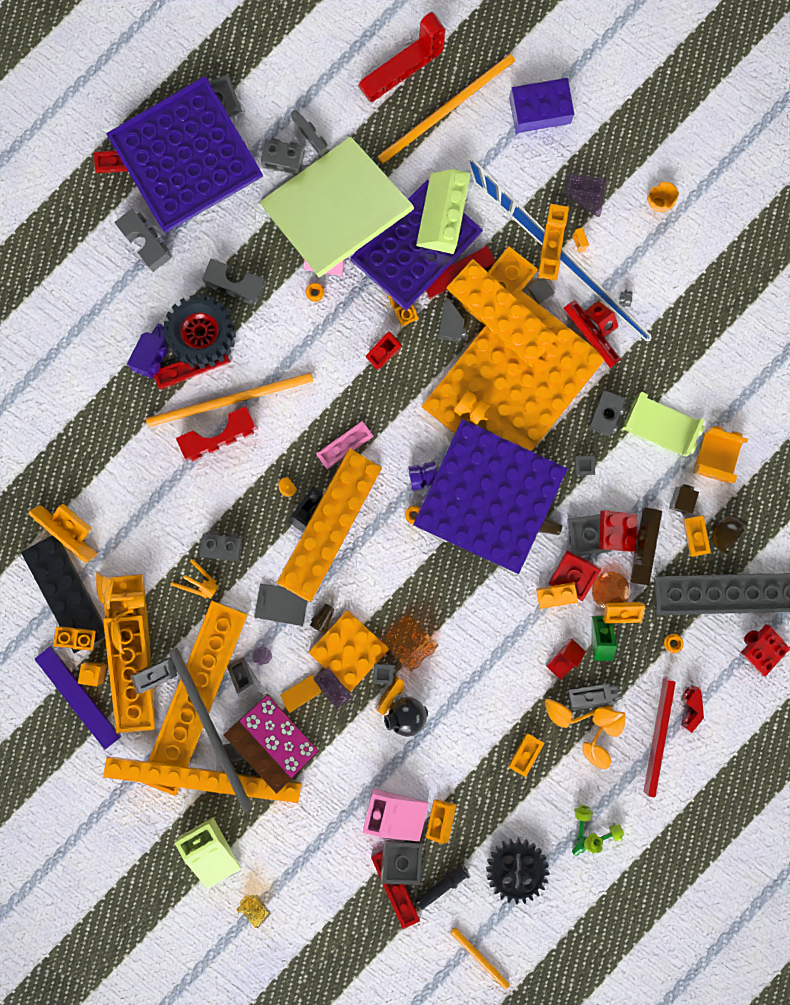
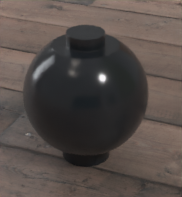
[384,697,428,737]

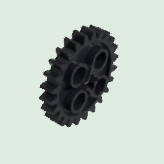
[486,838,550,905]

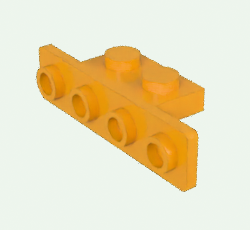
[28,504,98,563]

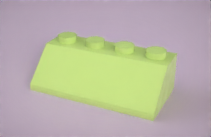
[416,169,471,254]

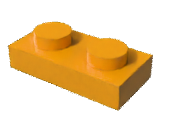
[683,515,711,557]
[536,582,578,609]
[603,602,645,623]
[375,675,405,715]
[508,732,544,777]

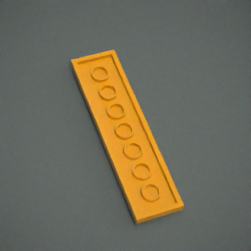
[276,448,382,602]

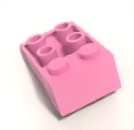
[363,788,429,841]

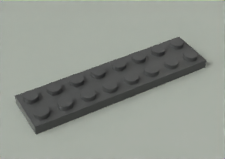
[654,573,790,615]

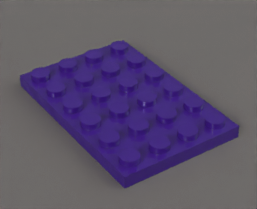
[350,180,483,311]

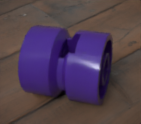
[408,461,437,491]

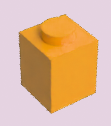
[78,661,107,686]

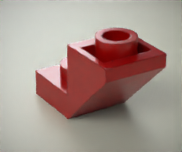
[681,685,704,733]

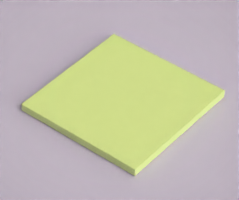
[259,136,414,277]

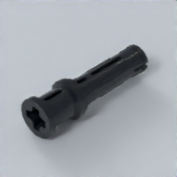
[416,862,471,910]

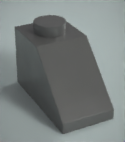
[438,298,467,343]

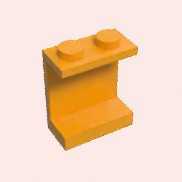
[693,426,748,484]

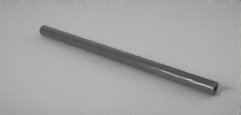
[169,648,253,812]

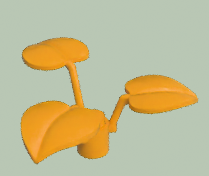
[96,571,144,654]
[545,698,626,770]

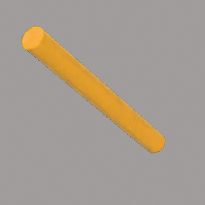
[450,927,510,990]

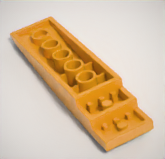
[103,574,156,733]

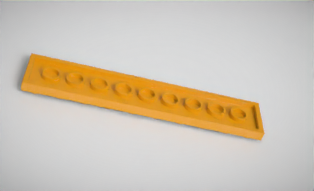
[143,600,248,796]

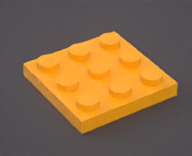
[308,610,390,692]

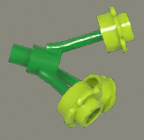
[572,805,625,856]

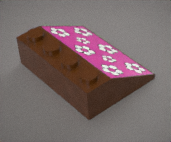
[223,694,319,794]

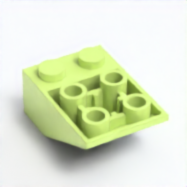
[175,817,241,888]

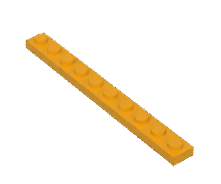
[103,756,301,803]

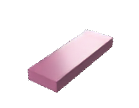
[316,421,374,470]

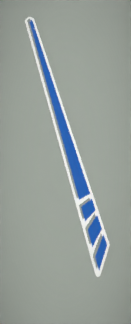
[466,154,651,341]

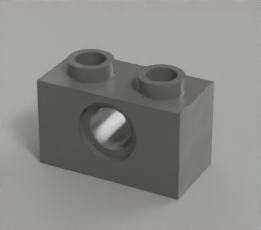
[587,390,626,436]

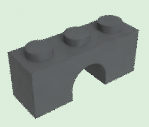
[114,209,171,272]
[202,258,266,305]

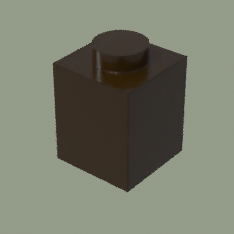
[669,484,699,515]

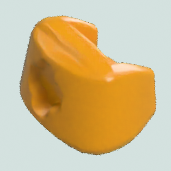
[278,477,297,497]

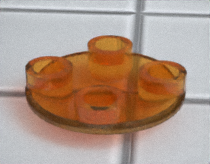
[592,572,630,609]

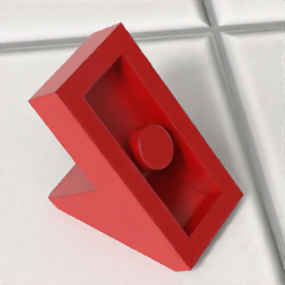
[365,331,402,370]
[546,639,586,680]

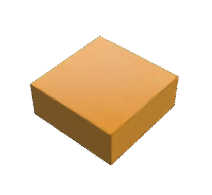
[572,227,589,253]

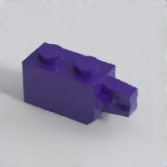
[127,323,169,379]

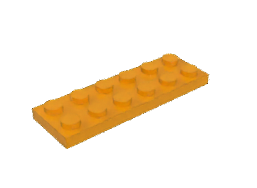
[447,259,558,366]

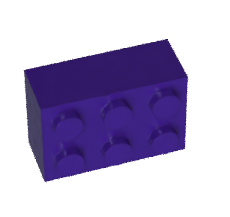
[509,78,575,133]

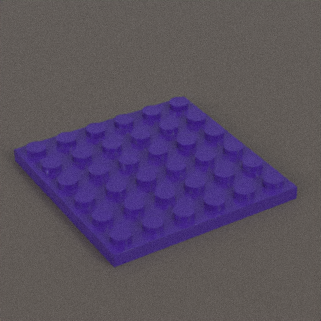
[106,76,264,233]
[413,419,568,574]

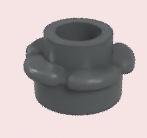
[619,289,633,308]

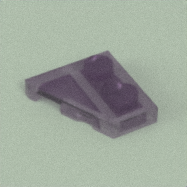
[565,173,606,217]

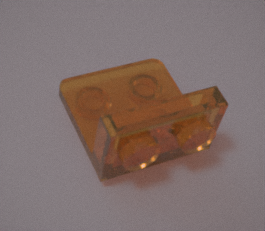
[382,614,439,671]

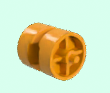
[454,391,490,426]

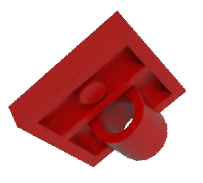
[740,624,790,677]

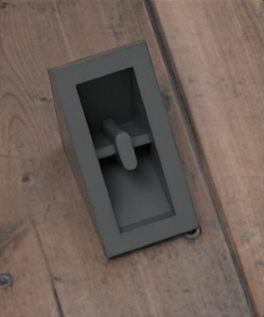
[228,657,259,696]

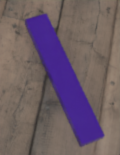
[34,646,122,750]

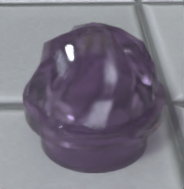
[253,646,272,665]

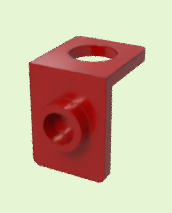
[584,301,619,337]

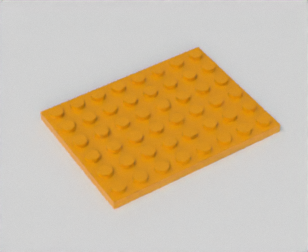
[421,287,605,452]

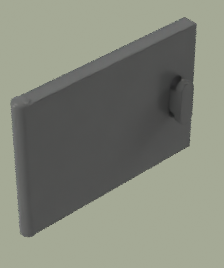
[254,583,307,627]

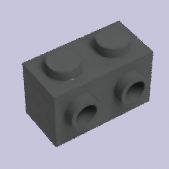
[261,138,304,175]
[200,530,244,561]

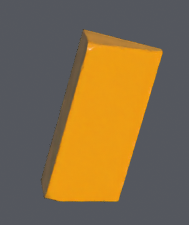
[280,674,323,713]
[426,799,456,844]

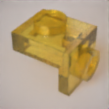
[236,895,271,928]

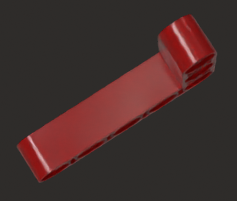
[358,12,446,102]

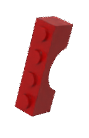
[176,406,258,462]

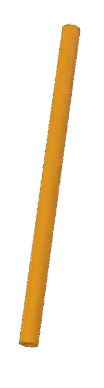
[377,54,515,164]
[146,373,314,427]

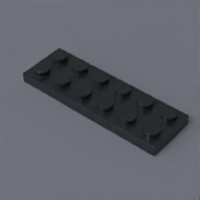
[21,535,105,654]

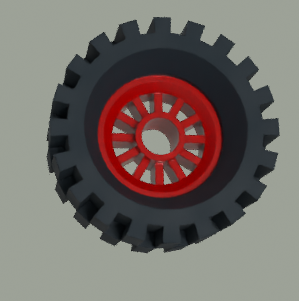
[164,295,236,368]

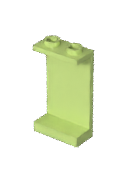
[622,392,705,456]

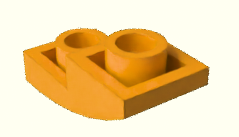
[386,293,419,327]
[53,626,96,651]

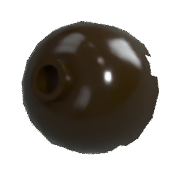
[711,515,748,555]

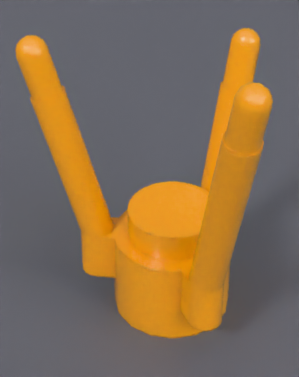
[171,559,219,599]

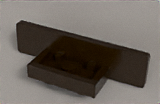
[630,507,662,586]

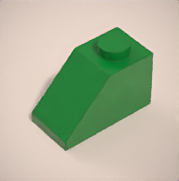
[591,616,617,661]

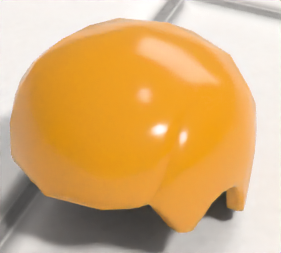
[647,181,679,212]

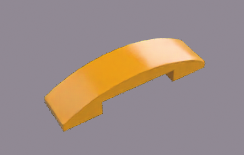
[538,204,569,281]

